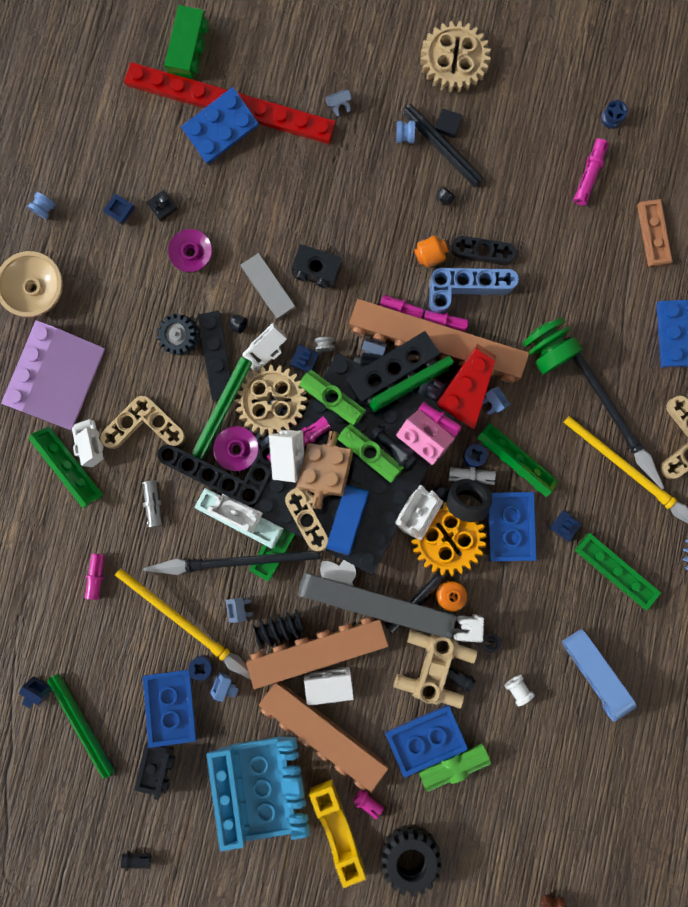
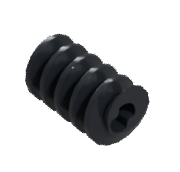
[253,609,304,649]

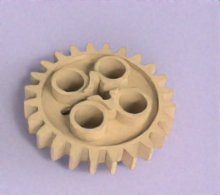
[420,21,491,92]
[235,365,308,437]

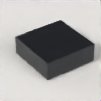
[435,108,462,138]

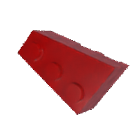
[437,344,496,429]

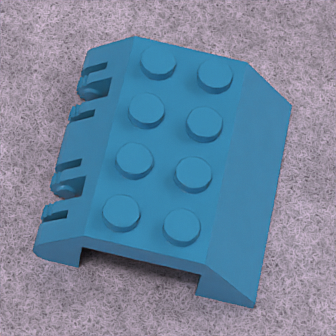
[207,736,310,851]

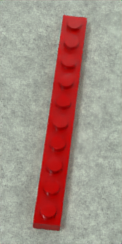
[124,62,335,144]

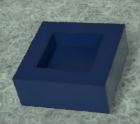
[103,193,135,225]

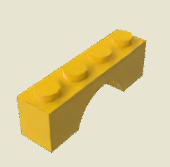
[309,779,366,888]

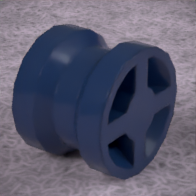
[601,100,628,129]
[463,444,487,468]
[188,655,214,681]

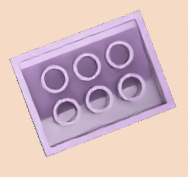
[1,320,105,430]

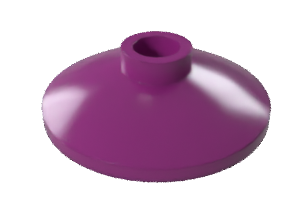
[168,229,212,272]
[214,426,259,471]

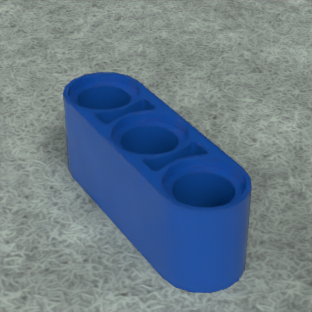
[327,484,369,556]

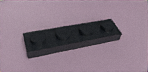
[197,311,231,402]

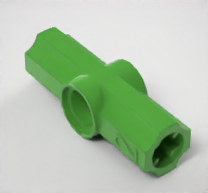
[299,370,366,426]
[337,424,404,483]
[418,744,491,792]

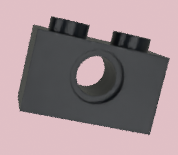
[291,244,342,289]

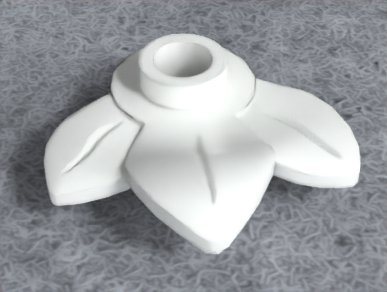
[320,560,356,586]

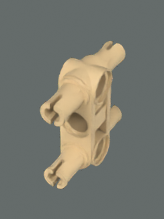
[393,629,477,708]

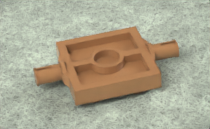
[297,431,353,509]

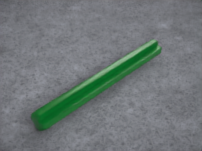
[192,357,252,460]
[47,674,114,779]

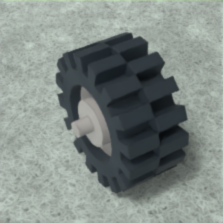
[156,314,200,355]

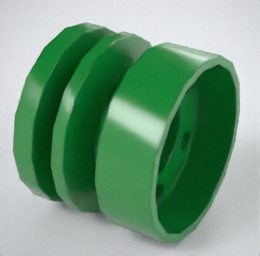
[522,317,584,375]

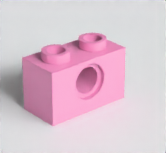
[396,410,455,465]

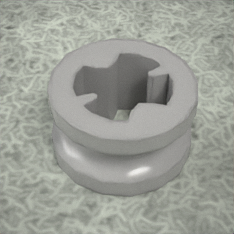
[315,337,335,352]

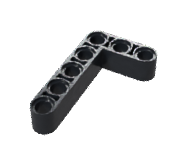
[157,444,272,506]

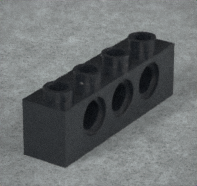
[347,331,440,406]

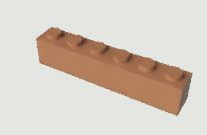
[246,616,388,689]
[259,681,388,792]

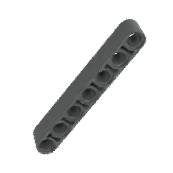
[298,572,457,639]

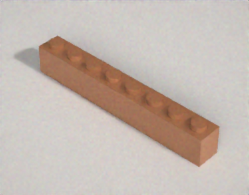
[349,299,529,383]

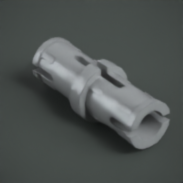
[449,467,496,485]
[142,481,162,527]

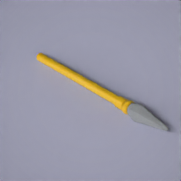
[563,416,688,523]
[115,568,251,680]

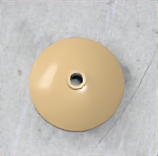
[0,251,63,318]

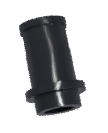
[446,665,476,692]
[121,851,152,871]

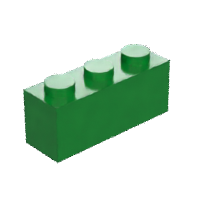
[164,5,209,80]

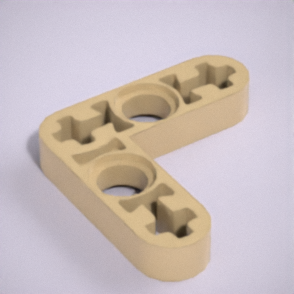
[100,396,186,449]
[660,396,688,479]
[285,488,328,552]

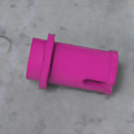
[353,790,384,819]

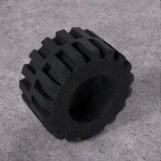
[381,825,442,896]

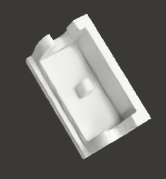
[269,430,304,482]
[395,485,443,541]
[206,494,263,534]
[452,614,484,642]
[304,667,353,706]

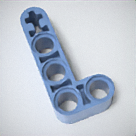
[429,268,519,314]
[562,629,637,722]

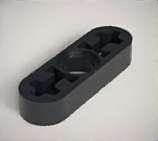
[451,236,516,265]

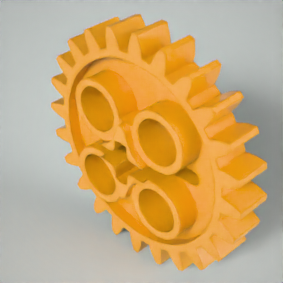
[411,502,486,577]

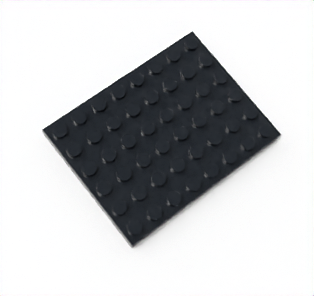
[253,353,455,575]

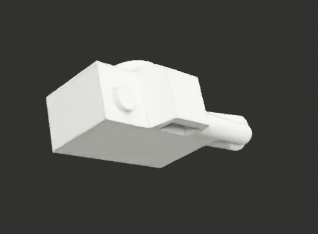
[243,323,287,371]
[72,419,104,467]

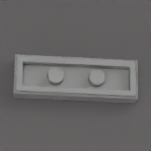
[240,253,295,320]

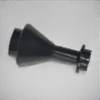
[370,425,419,470]

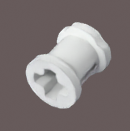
[504,675,535,706]

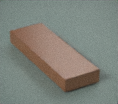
[637,199,673,268]

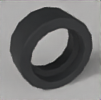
[447,479,492,522]

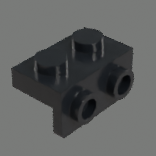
[134,742,176,800]

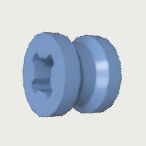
[396,121,415,144]
[27,192,56,220]

